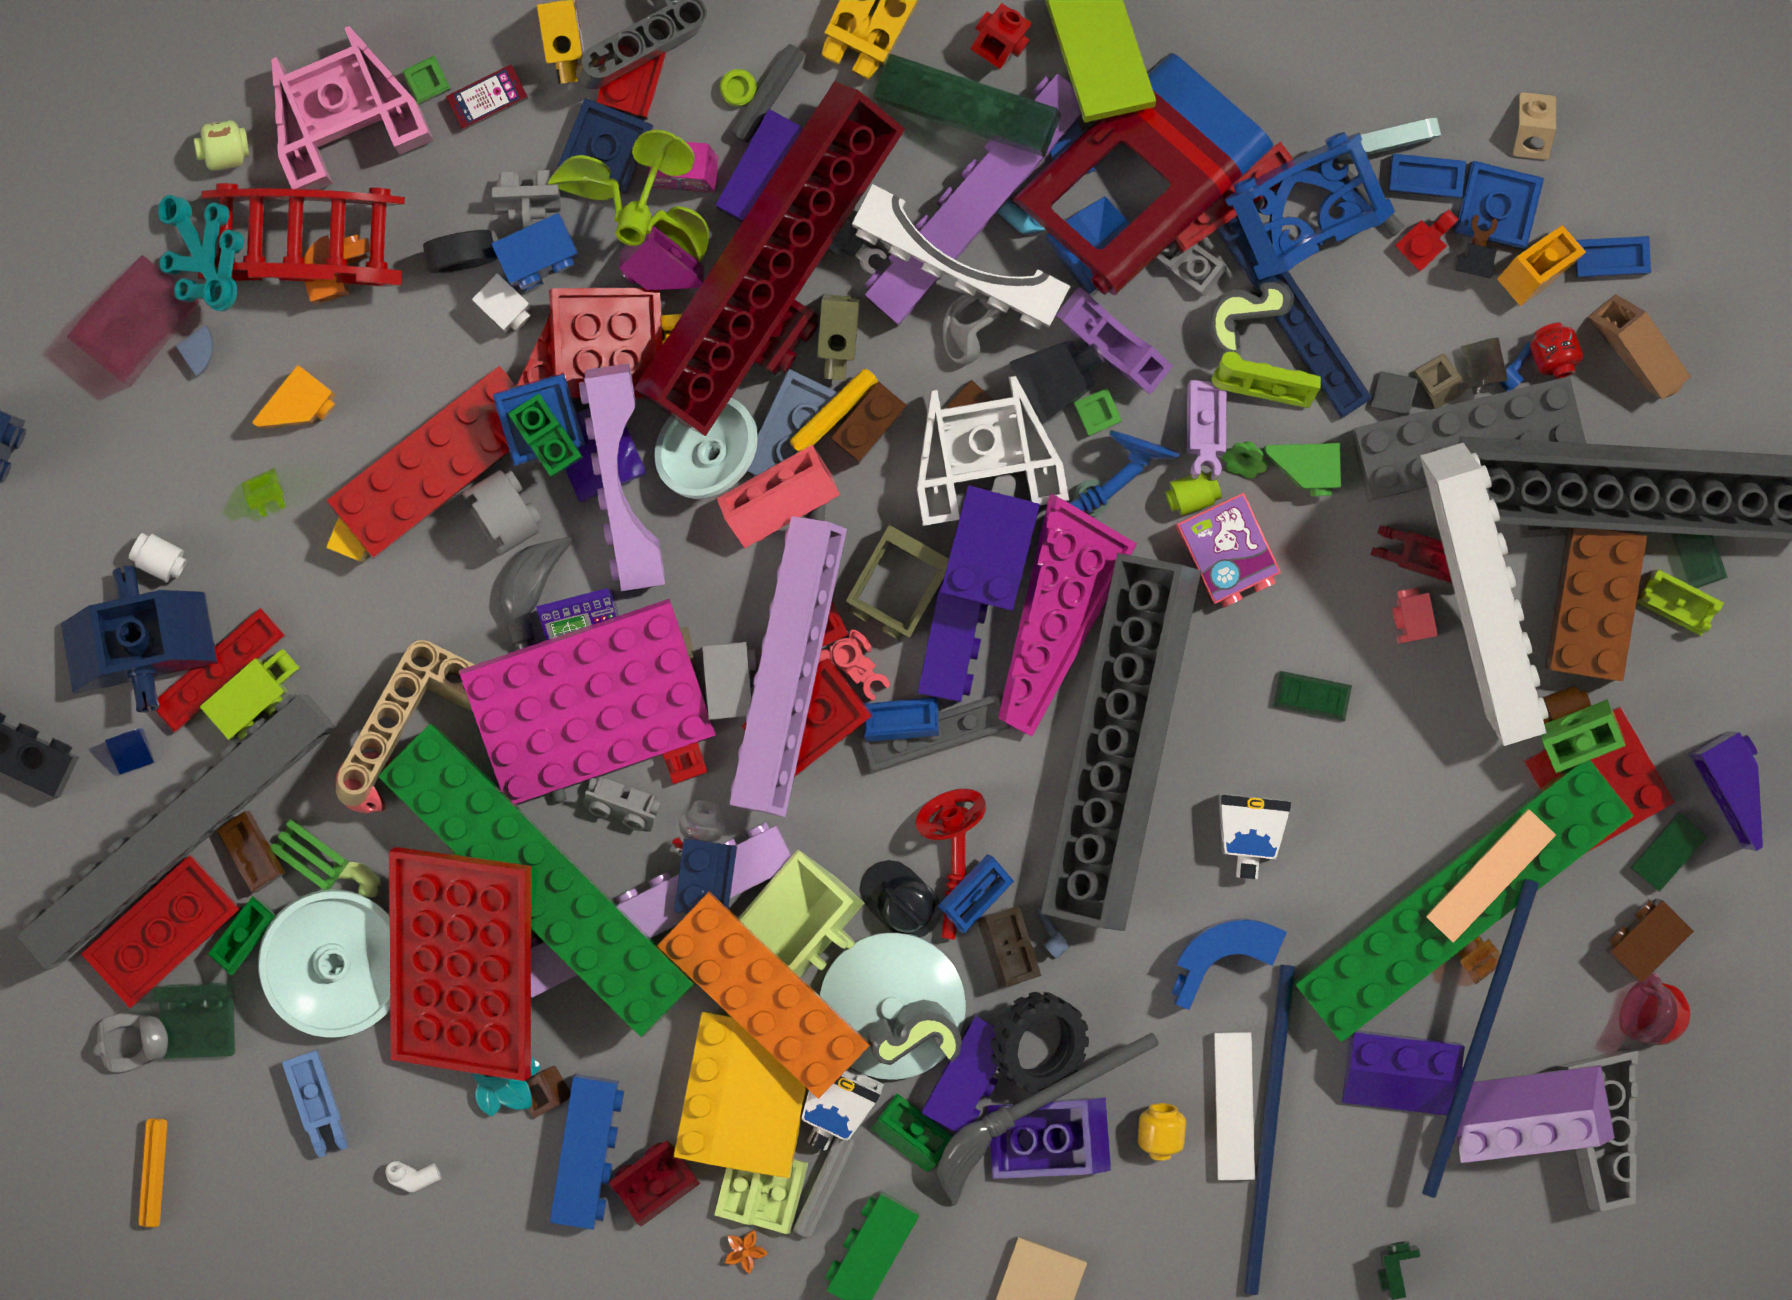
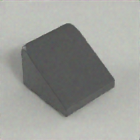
[1371,371,1418,416]

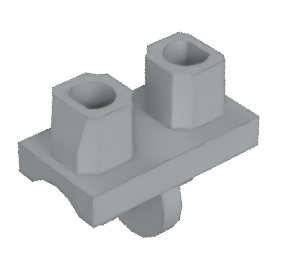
[492,170,561,228]

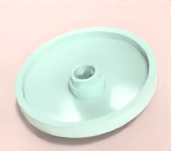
[258,889,390,1038]
[820,932,966,1080]

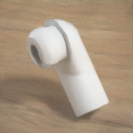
[385,1161,442,1193]

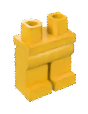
[822,0,919,80]

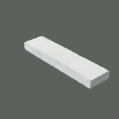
[1214,1032,1255,1180]

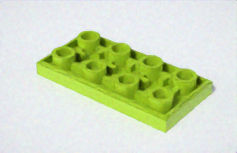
[1045,0,1156,123]

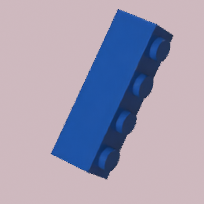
[550,1074,624,1230]

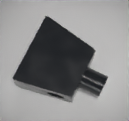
[1009,340,1105,424]

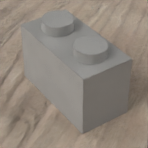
[702,642,757,720]

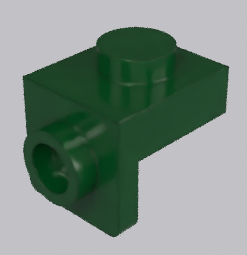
[1377,1241,1421,1300]

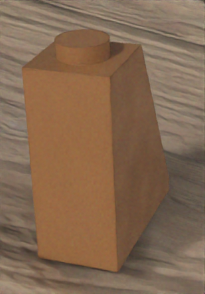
[1588,294,1691,400]

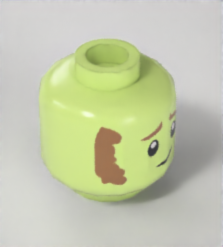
[194,120,249,171]

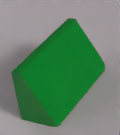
[208,896,276,976]
[871,1093,953,1172]

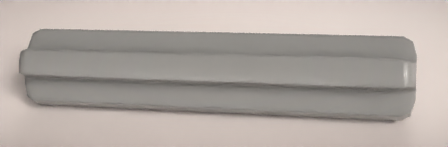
[794,1137,854,1238]

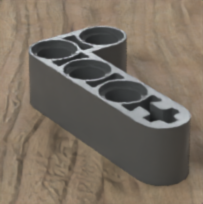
[576,0,707,89]

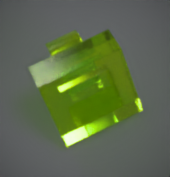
[241,468,285,517]

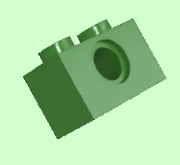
[1541,699,1626,773]

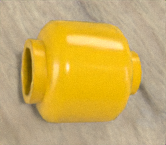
[1137,1103,1187,1161]

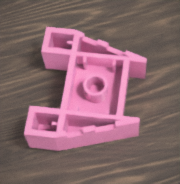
[271,26,434,190]

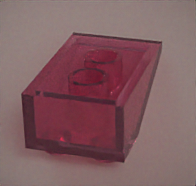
[67,255,200,386]

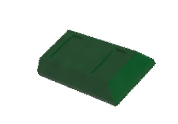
[1273,671,1352,721]

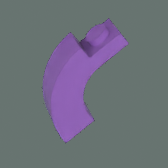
[1055,287,1173,395]

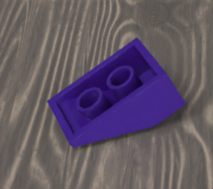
[941,485,1040,611]
[1688,732,1763,851]
[988,1097,1111,1179]

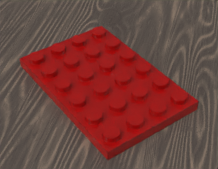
[389,847,531,1081]

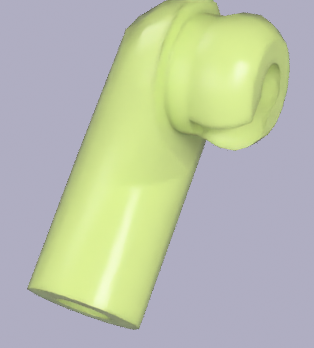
[333,862,381,897]

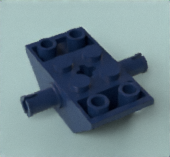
[61,566,218,713]

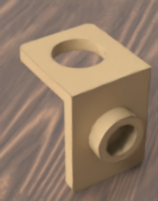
[1513,92,1556,160]

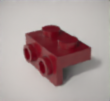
[755,300,818,376]
[608,1140,701,1227]

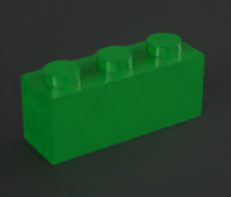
[824,1191,919,1300]

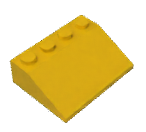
[674,1011,807,1178]

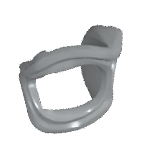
[943,291,1003,364]
[97,1013,168,1073]

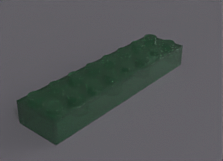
[873,54,1062,157]

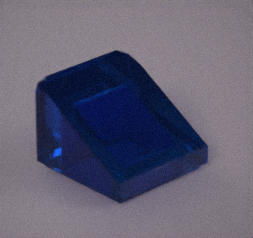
[105,728,155,775]

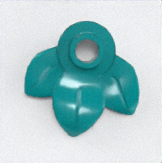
[472,1056,541,1117]

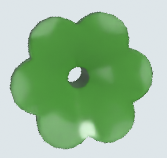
[1222,441,1268,479]

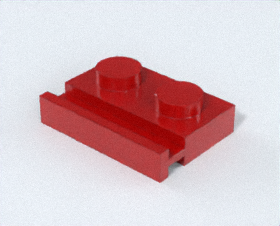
[596,45,668,119]

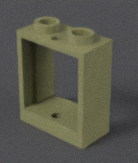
[845,525,949,641]

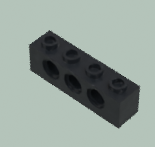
[0,712,79,797]

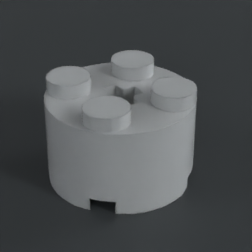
[462,470,542,555]

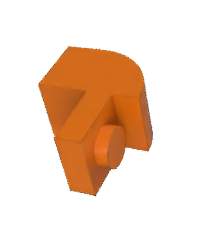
[304,234,370,305]

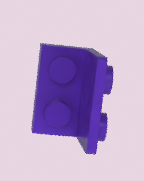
[565,408,646,502]

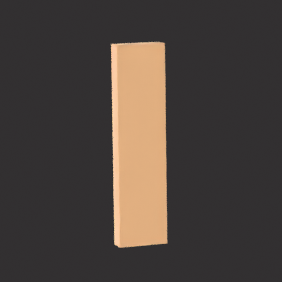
[1426,809,1556,943]

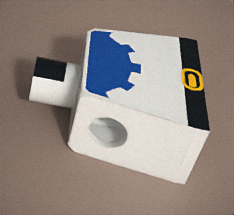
[1218,794,1291,879]
[801,1068,884,1150]

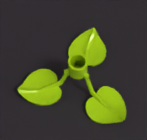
[548,130,709,262]

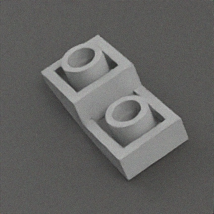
[1155,242,1227,297]

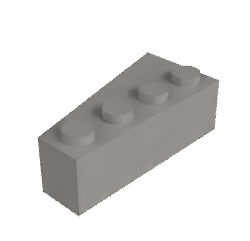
[1556,1049,1638,1212]

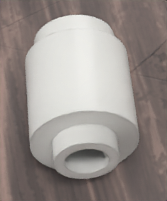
[129,533,187,582]

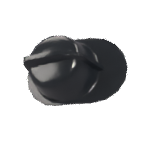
[861,860,941,937]

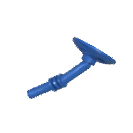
[1043,430,1180,520]

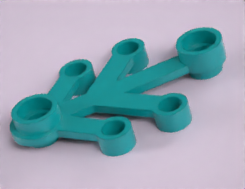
[158,195,244,312]

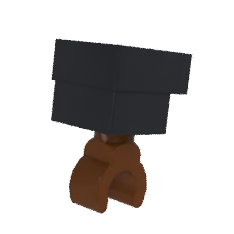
[1452,214,1497,279]

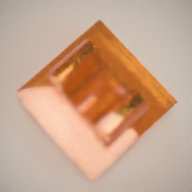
[1458,936,1500,984]

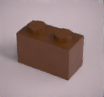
[831,381,907,464]
[1605,899,1694,983]

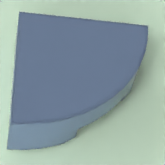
[176,325,213,377]

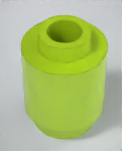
[1165,470,1222,516]

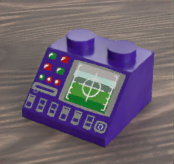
[536,588,619,640]

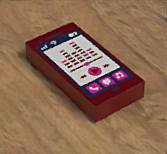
[446,64,528,130]

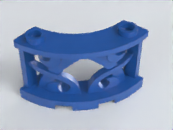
[1225,132,1395,280]

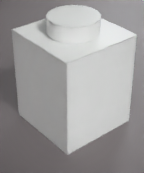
[472,273,532,333]

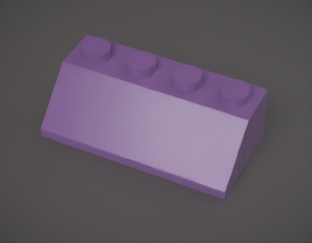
[1456,1065,1615,1163]

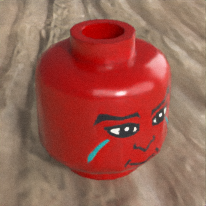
[1530,322,1583,379]

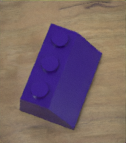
[1342,1030,1465,1116]

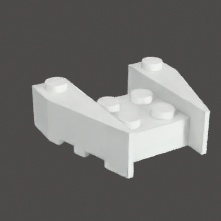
[916,376,1069,526]

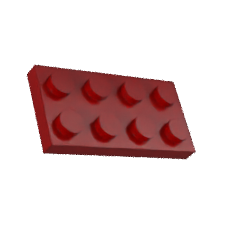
[81,855,241,1008]

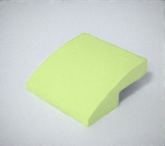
[714,1159,809,1234]

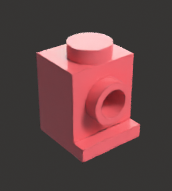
[1392,587,1438,644]

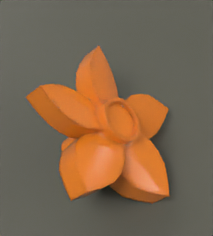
[725,1230,768,1274]

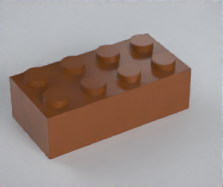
[1545,527,1647,682]

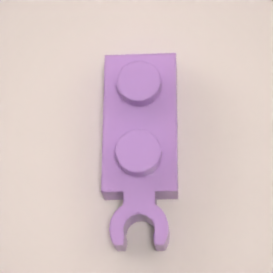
[1187,380,1226,480]

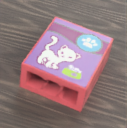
[1175,493,1281,608]

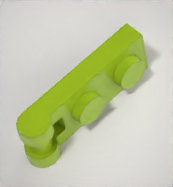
[1211,352,1321,408]

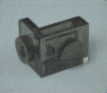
[1457,337,1508,395]

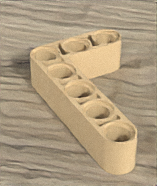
[335,640,475,806]

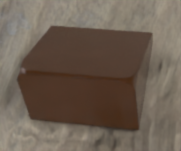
[526,1066,571,1119]

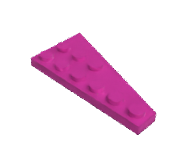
[998,493,1137,737]

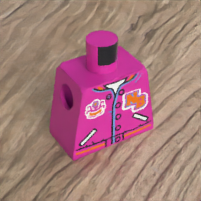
[647,142,719,193]

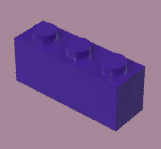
[716,109,803,223]
[918,585,988,702]
[922,1014,999,1132]

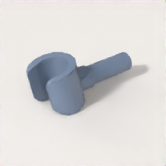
[1036,907,1068,958]

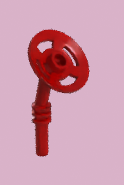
[915,789,986,940]

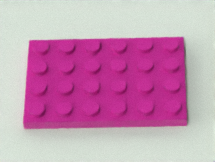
[459,599,716,804]

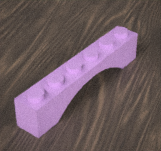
[579,363,665,591]

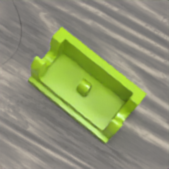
[1636,569,1724,636]

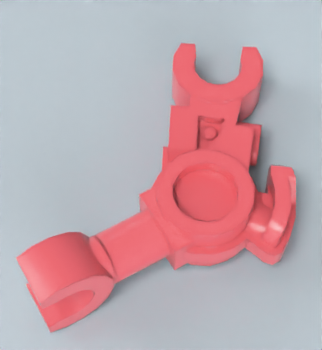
[818,630,891,700]

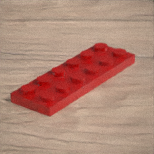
[326,366,516,559]

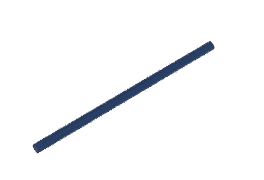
[1422,878,1539,1198]
[1244,964,1295,1295]

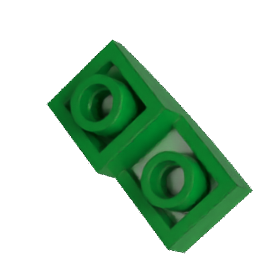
[508,393,583,478]

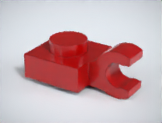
[1395,209,1459,272]

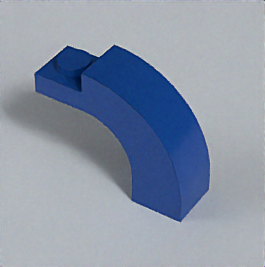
[1171,918,1287,1010]

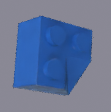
[1046,196,1130,296]
[491,213,580,293]

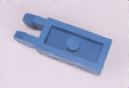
[282,1049,348,1158]

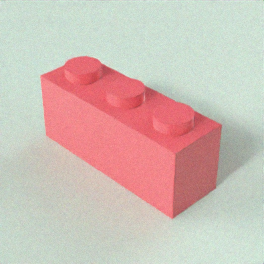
[717,445,840,548]

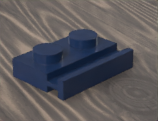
[674,838,738,914]

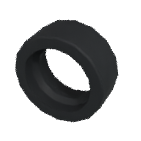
[423,230,497,273]

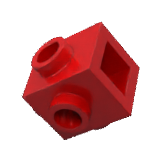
[970,3,1032,70]

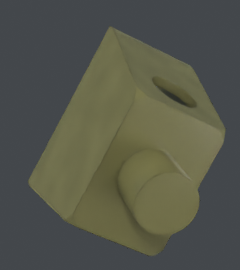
[817,294,860,380]

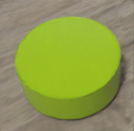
[720,69,757,107]

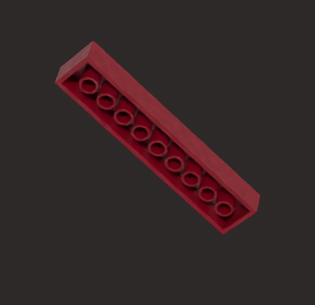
[634,81,905,436]

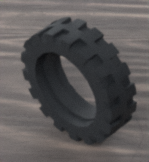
[990,992,1089,1093]

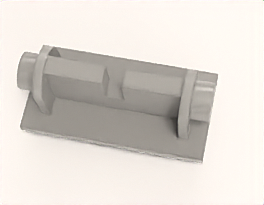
[582,776,661,831]

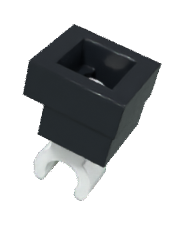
[827,217,887,274]

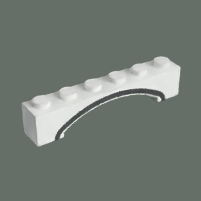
[852,184,1070,330]

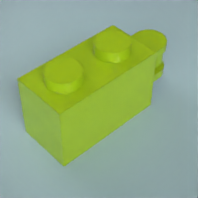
[200,648,300,741]

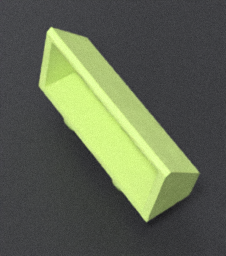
[738,849,865,978]

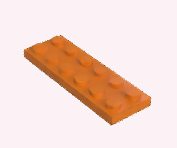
[657,891,870,1099]

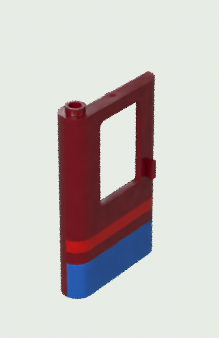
[1013,53,1273,295]

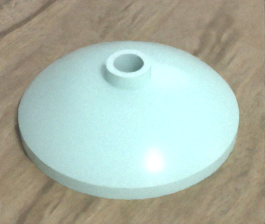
[655,398,758,499]

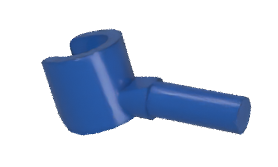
[1498,342,1531,391]

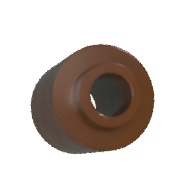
[1542,685,1591,724]

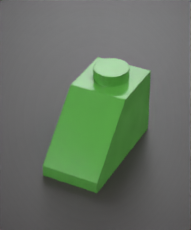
[1263,443,1341,497]

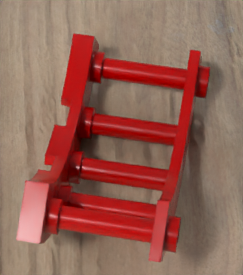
[198,183,405,287]

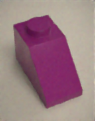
[619,226,704,290]

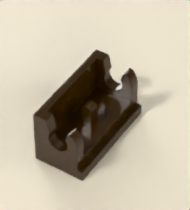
[977,905,1041,987]

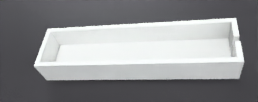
[1420,443,1548,746]

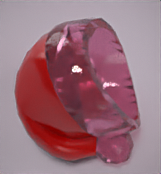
[1619,973,1691,1045]

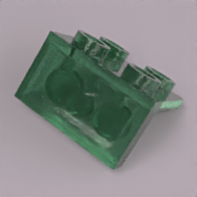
[153,982,236,1059]

